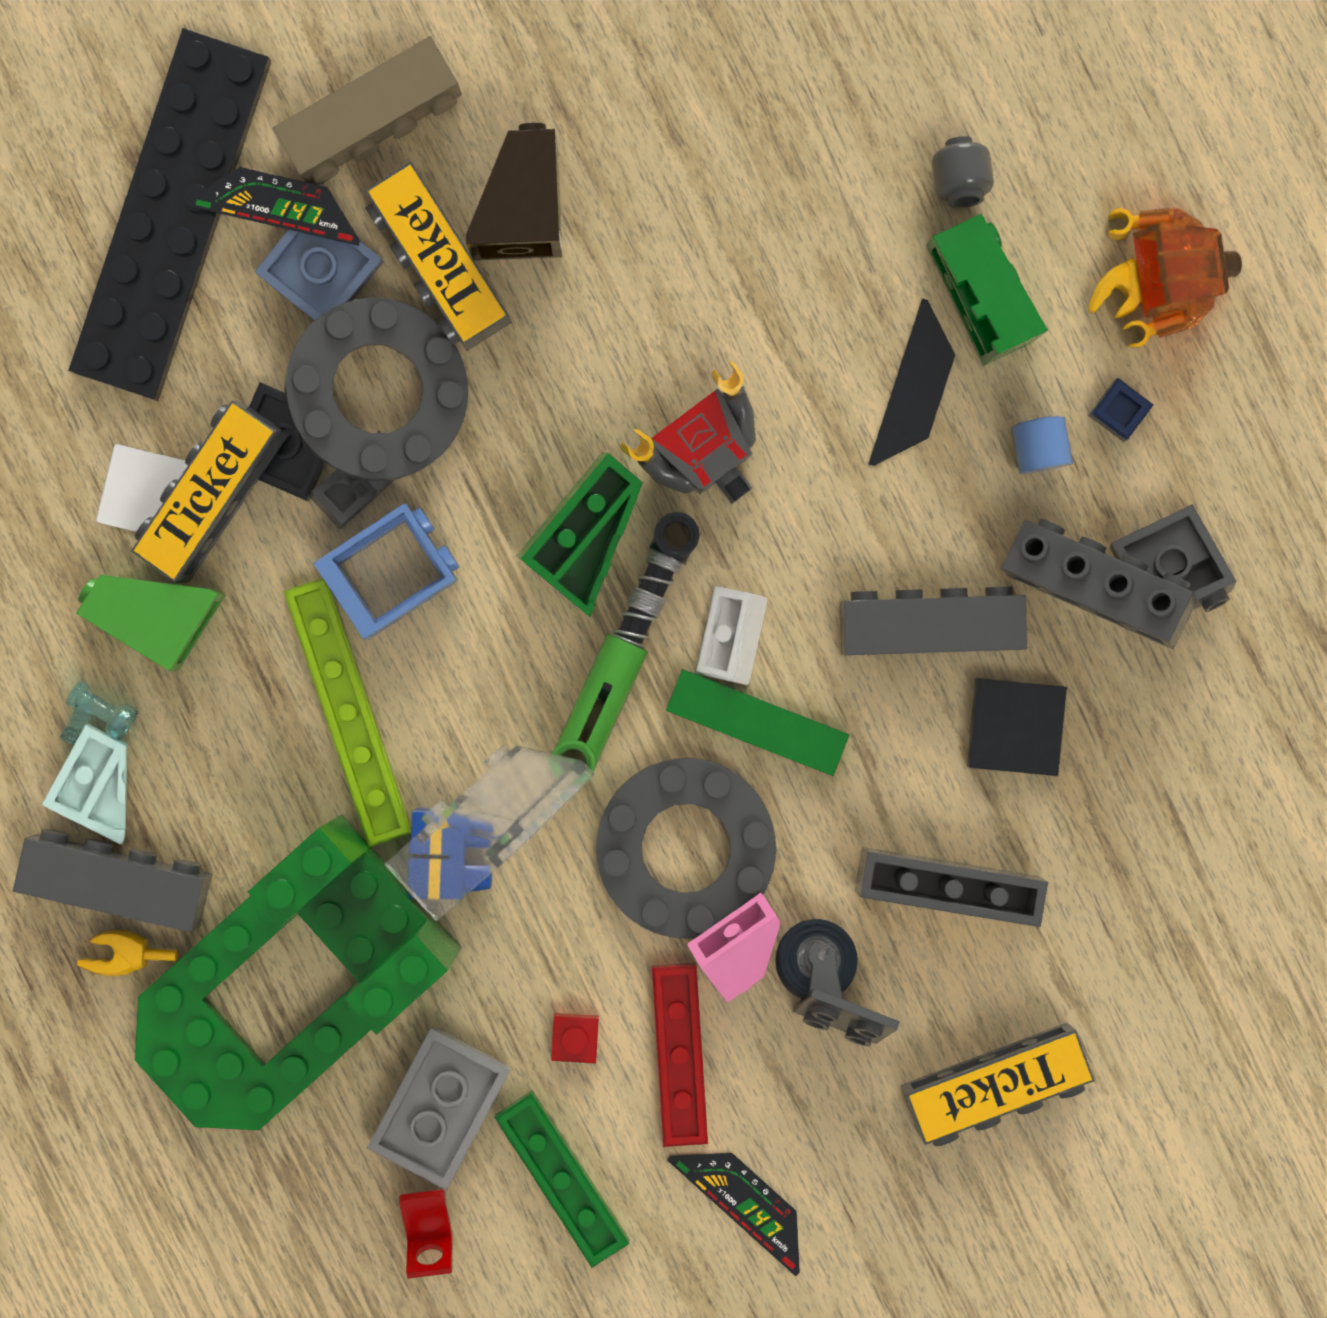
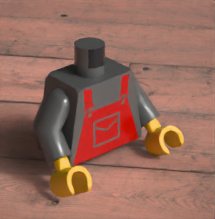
[620,361,756,504]

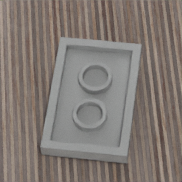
[367,1025,511,1190]

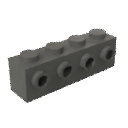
[1001,519,1197,650]

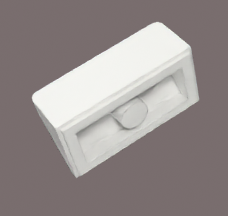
[695,586,767,685]

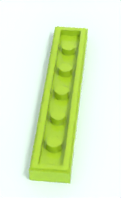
[283,578,412,848]

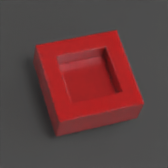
[551,1013,599,1064]

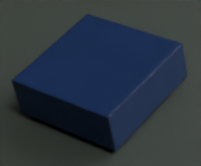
[1088,378,1154,442]

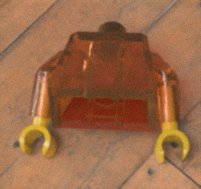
[1108,207,1242,348]

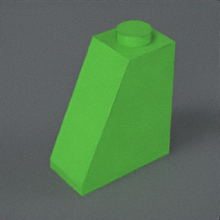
[76,575,226,671]

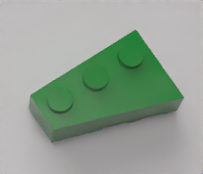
[926,213,1048,366]
[516,452,643,617]

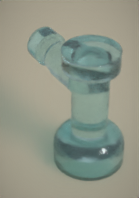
[60,681,138,745]

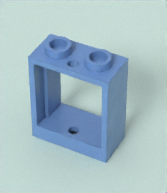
[313,503,460,640]

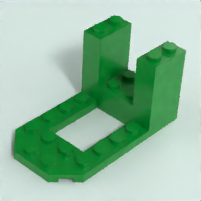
[135,815,462,1131]

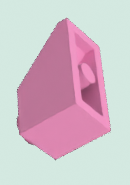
[687,893,781,1003]

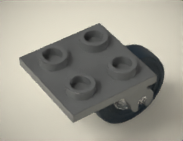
[775,919,900,1046]

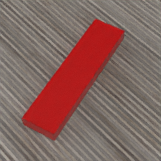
[652,963,708,1147]

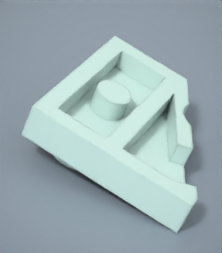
[42,723,128,844]

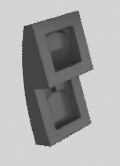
[309,431,394,529]

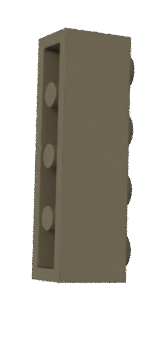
[273,36,462,184]

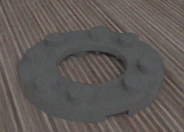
[284,298,468,481]
[596,758,776,939]

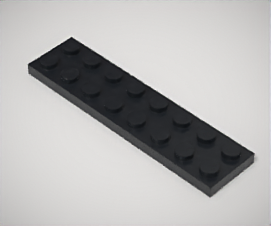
[68,28,272,401]

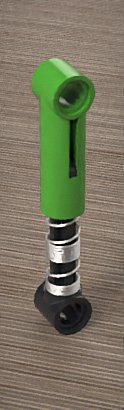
[550,512,700,785]

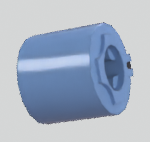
[1011,416,1073,474]

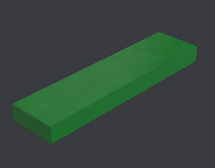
[666,669,849,776]
[494,1090,630,1268]

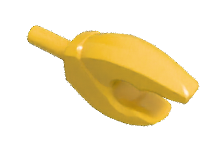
[1088,239,1165,319]
[77,929,178,976]

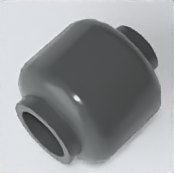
[932,136,994,208]

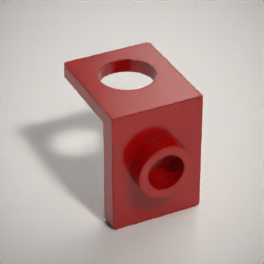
[399,1189,453,1279]

